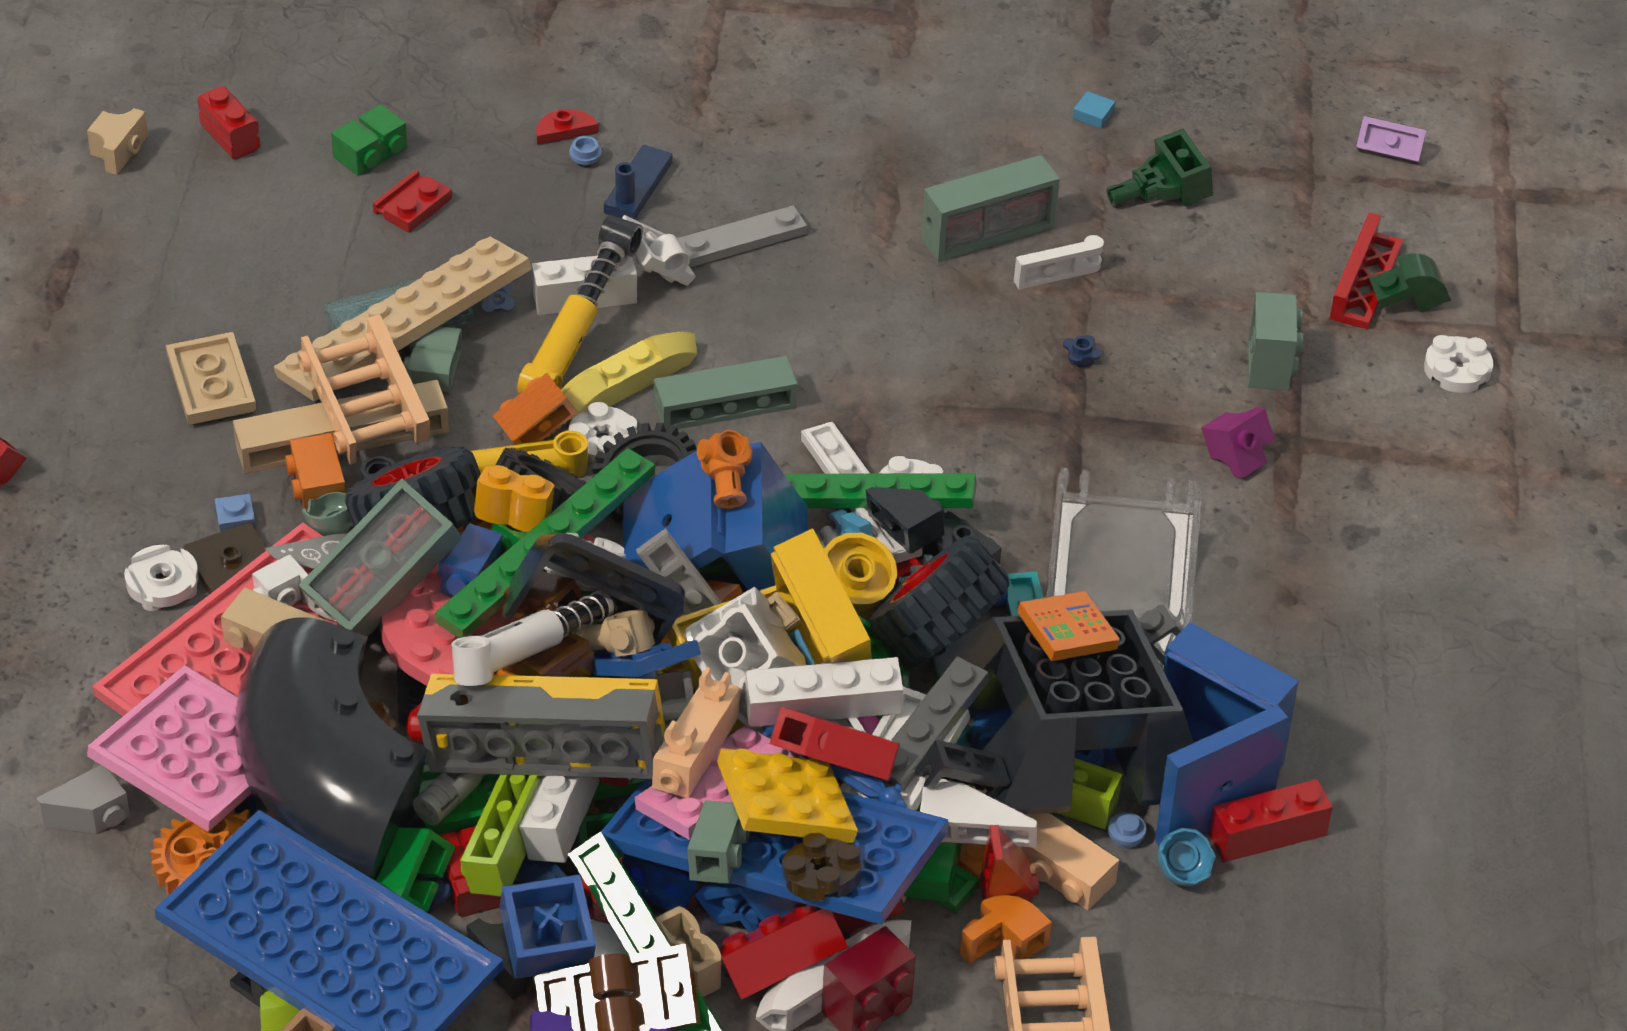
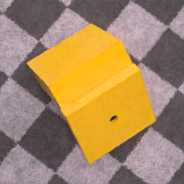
[667,528,872,738]

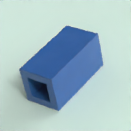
[437,523,503,596]

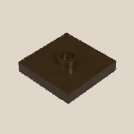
[184,522,266,595]

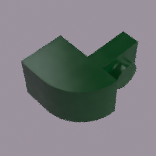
[1369,253,1451,313]

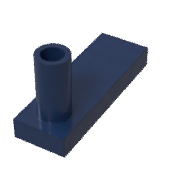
[604,145,673,220]

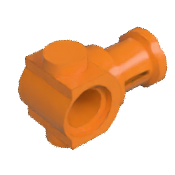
[697,430,752,509]

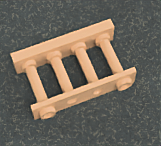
[297,314,430,464]
[994,937,1110,1031]

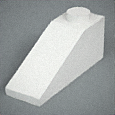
[920,779,1038,848]

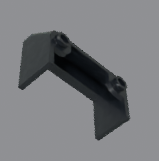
[505,533,685,646]

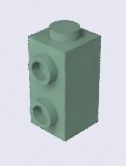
[687,800,750,884]

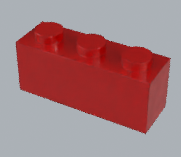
[1208,779,1333,863]
[718,902,848,999]

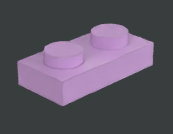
[1356,116,1427,163]

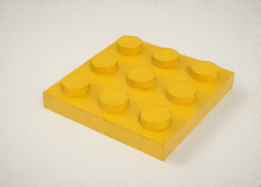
[717,748,858,843]

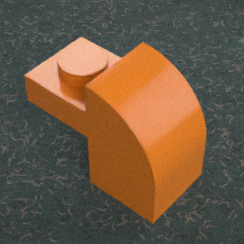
[960,895,1052,964]

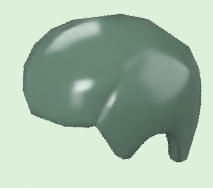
[302,491,354,536]

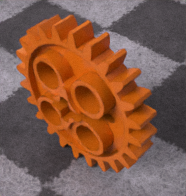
[150,809,250,896]

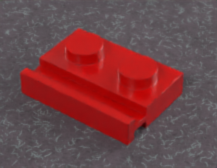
[373,169,452,233]

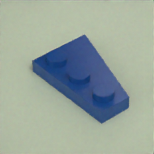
[593,640,701,679]

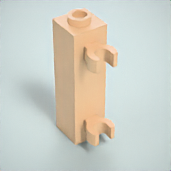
[652,667,741,798]

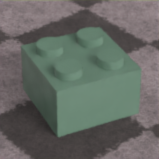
[1248,292,1303,390]

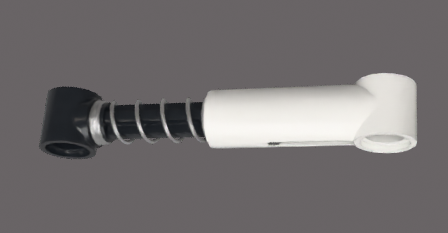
[451,590,636,686]

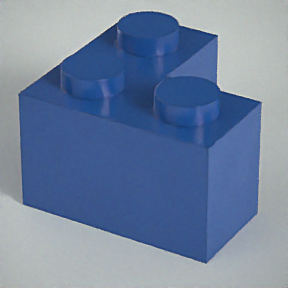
[695,882,799,933]

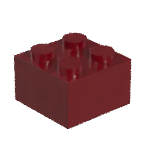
[821,925,916,1031]

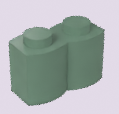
[404,326,463,392]

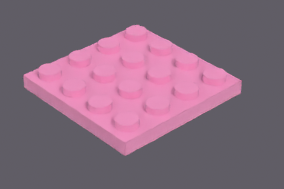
[87,665,253,832]

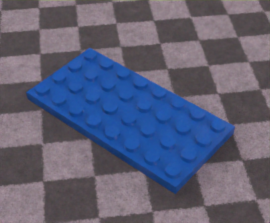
[601,779,949,925]
[155,810,503,1031]

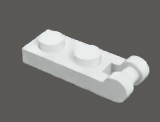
[1014,235,1104,290]

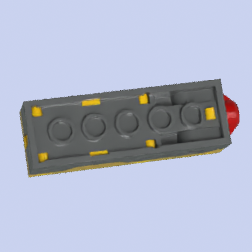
[408,674,666,779]

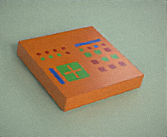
[1017,591,1120,661]

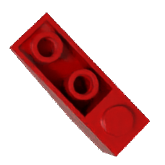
[769,707,900,781]

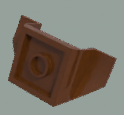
[504,612,594,678]

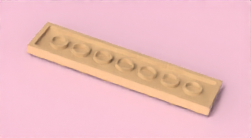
[273,236,532,402]

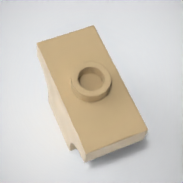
[87,108,148,175]

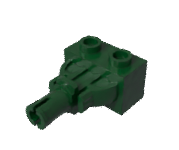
[1106,128,1213,207]

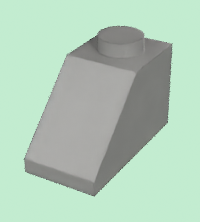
[36,765,130,834]

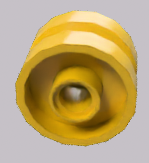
[824,533,897,621]

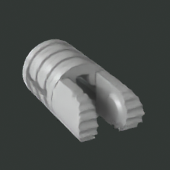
[413,773,483,826]

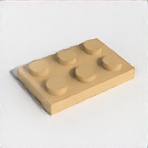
[166,332,257,425]

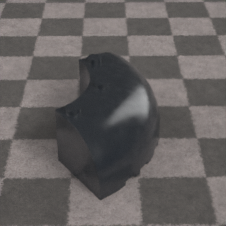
[235,617,427,881]

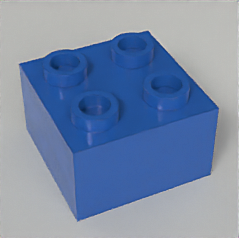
[500,875,596,979]

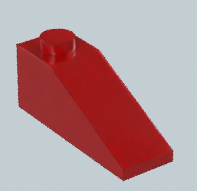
[979,825,1039,903]

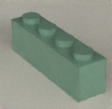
[654,356,798,431]

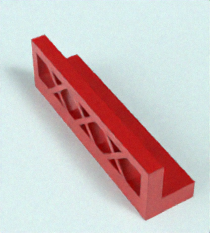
[1329,212,1403,330]

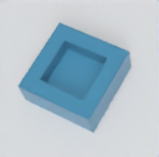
[1073,91,1116,129]

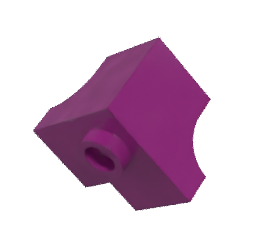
[1201,407,1274,478]

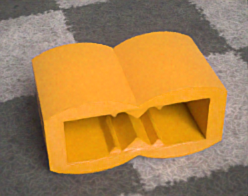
[474,465,555,533]

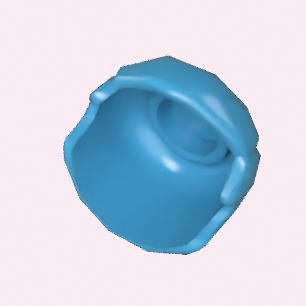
[1157,828,1216,887]

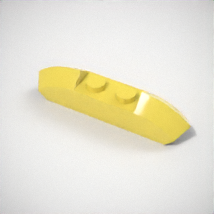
[561,332,697,419]

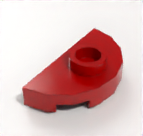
[536,109,599,145]

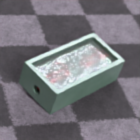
[921,155,1060,262]
[299,479,462,637]

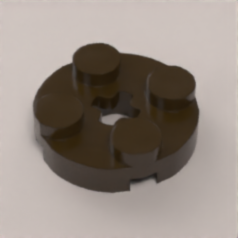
[782,833,862,901]

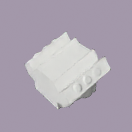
[686,587,806,728]

